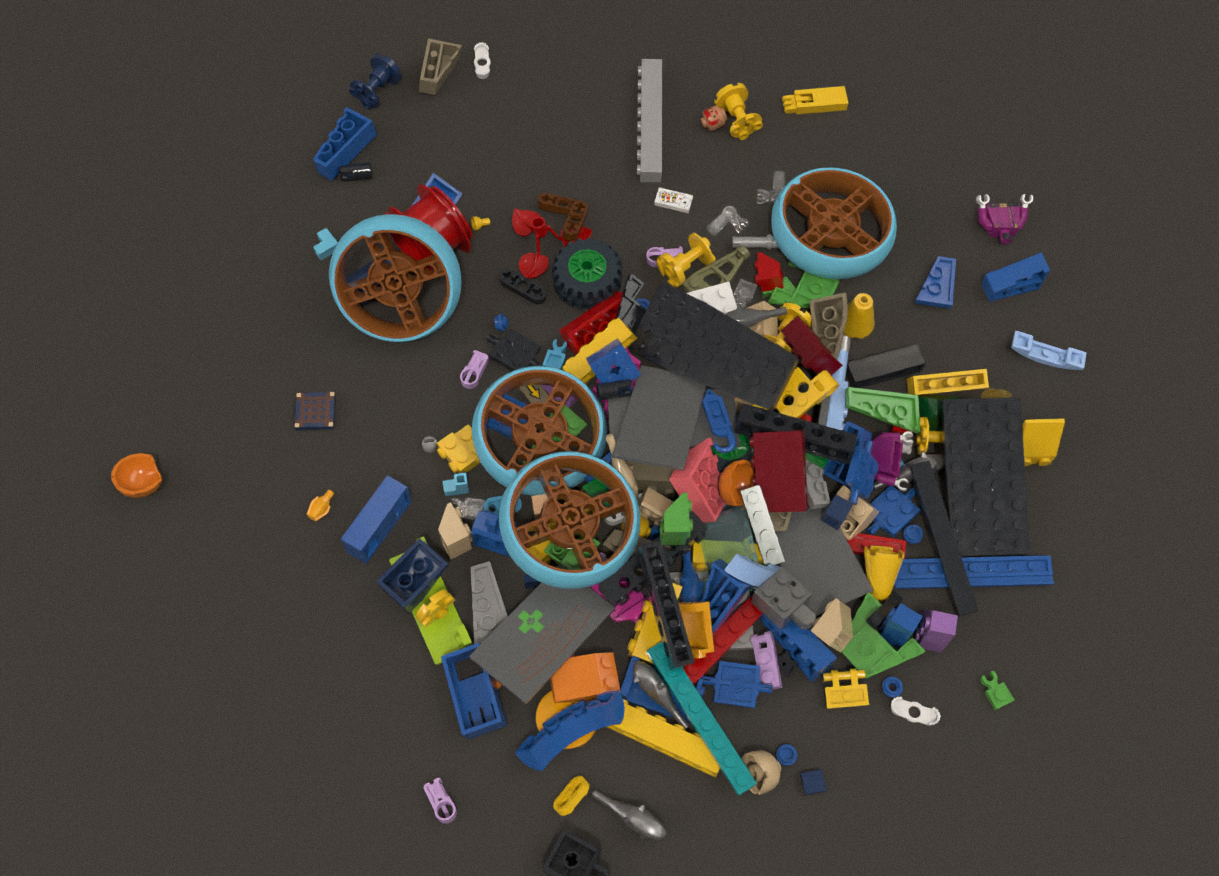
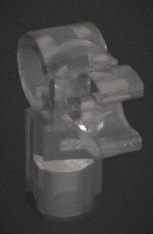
[757,171,785,204]
[707,206,749,236]

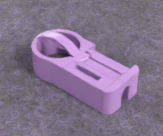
[646,246,683,267]
[460,350,489,389]
[423,778,457,823]

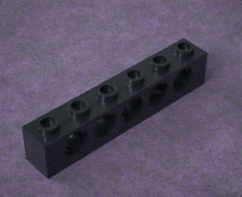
[734,403,857,464]
[599,511,708,608]
[637,541,695,671]

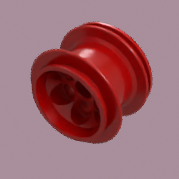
[383,184,473,270]

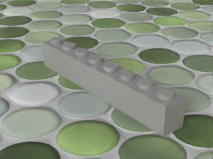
[637,59,662,183]

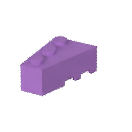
[915,610,958,653]

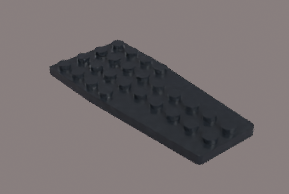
[627,282,799,411]

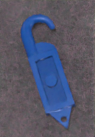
[702,389,736,453]

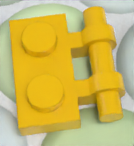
[823,668,869,709]

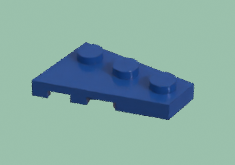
[915,256,956,309]

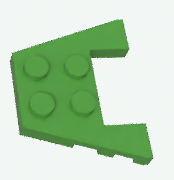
[769,260,839,309]
[842,592,926,679]

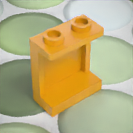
[678,602,714,658]

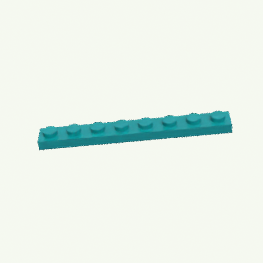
[646,642,757,796]

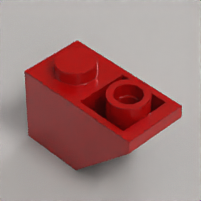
[755,252,784,292]

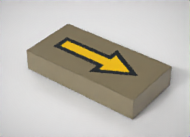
[518,385,549,404]

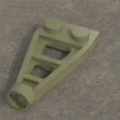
[682,245,750,293]

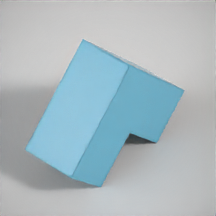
[313,228,338,260]
[443,472,469,497]

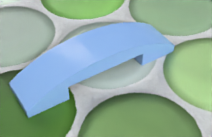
[1011,330,1087,370]
[724,554,781,587]

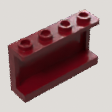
[750,429,809,513]

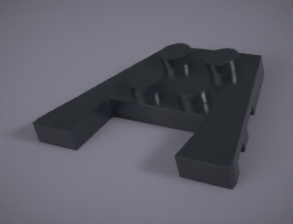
[616,274,647,334]

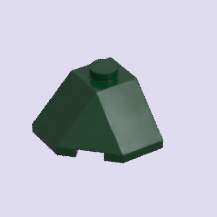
[918,395,959,431]

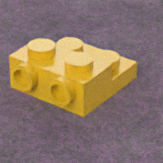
[437,424,481,473]

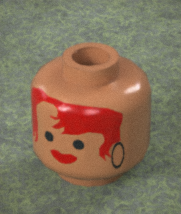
[700,105,727,131]

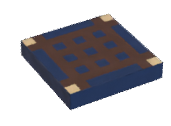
[295,392,336,430]

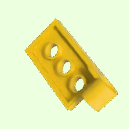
[753,367,839,418]

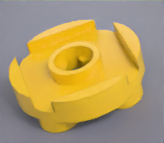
[416,590,455,628]

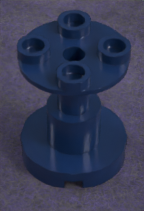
[349,53,402,109]

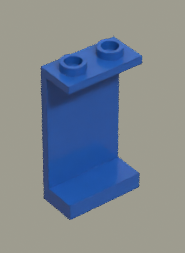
[620,656,705,723]

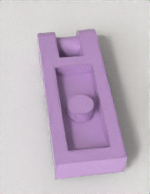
[751,631,782,690]

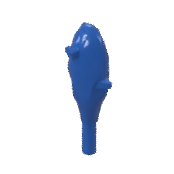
[680,551,705,602]

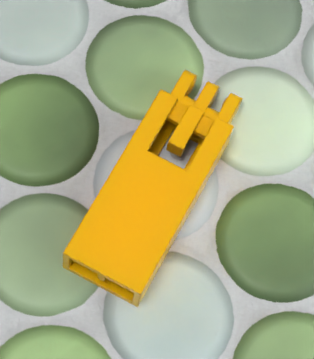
[782,86,848,115]

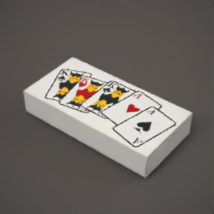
[654,188,693,213]

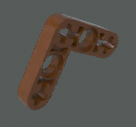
[538,193,588,241]

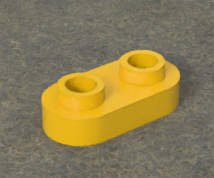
[553,776,589,816]

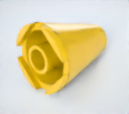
[844,293,875,339]
[864,546,905,602]

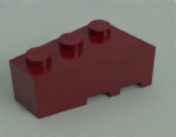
[781,315,843,376]

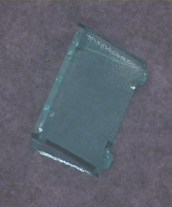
[701,505,759,592]

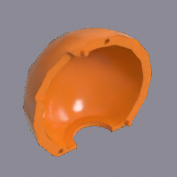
[111,453,162,499]
[719,459,756,506]

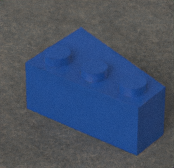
[981,252,1050,302]
[823,421,872,488]
[701,558,751,634]
[879,603,923,650]

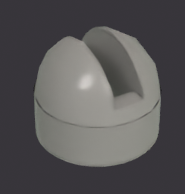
[422,436,438,453]

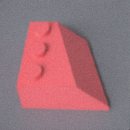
[669,438,725,523]

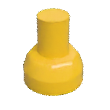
[471,216,490,231]

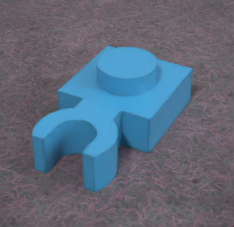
[542,339,567,370]

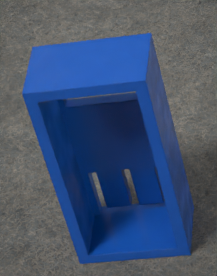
[341,475,412,564]
[441,642,508,739]

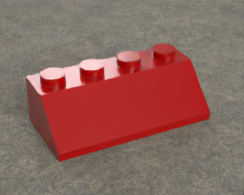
[559,291,623,356]

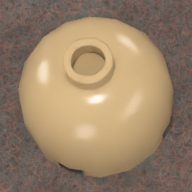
[742,750,781,795]

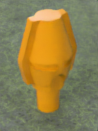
[306,490,334,522]

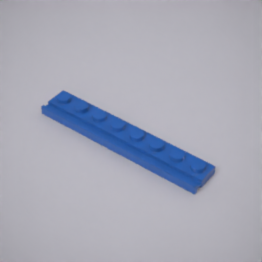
[893,555,1054,589]

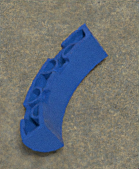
[515,690,625,771]

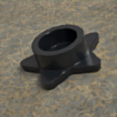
[777,651,798,677]

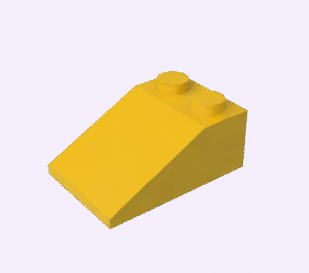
[1022,419,1065,466]

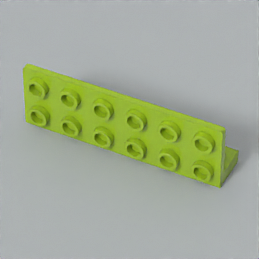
[389,536,472,665]

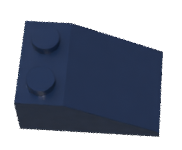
[376,538,449,615]

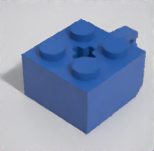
[586,338,641,391]
[471,510,517,558]

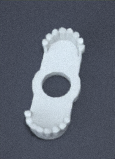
[474,42,491,79]
[891,697,941,726]

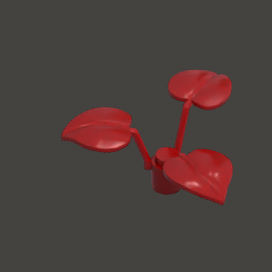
[512,208,592,278]

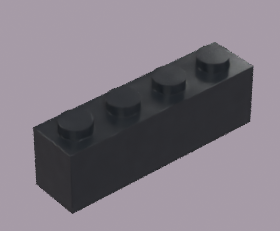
[846,344,925,388]

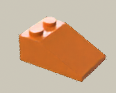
[550,653,621,703]

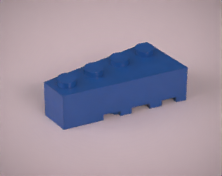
[313,107,377,181]
[760,614,837,683]

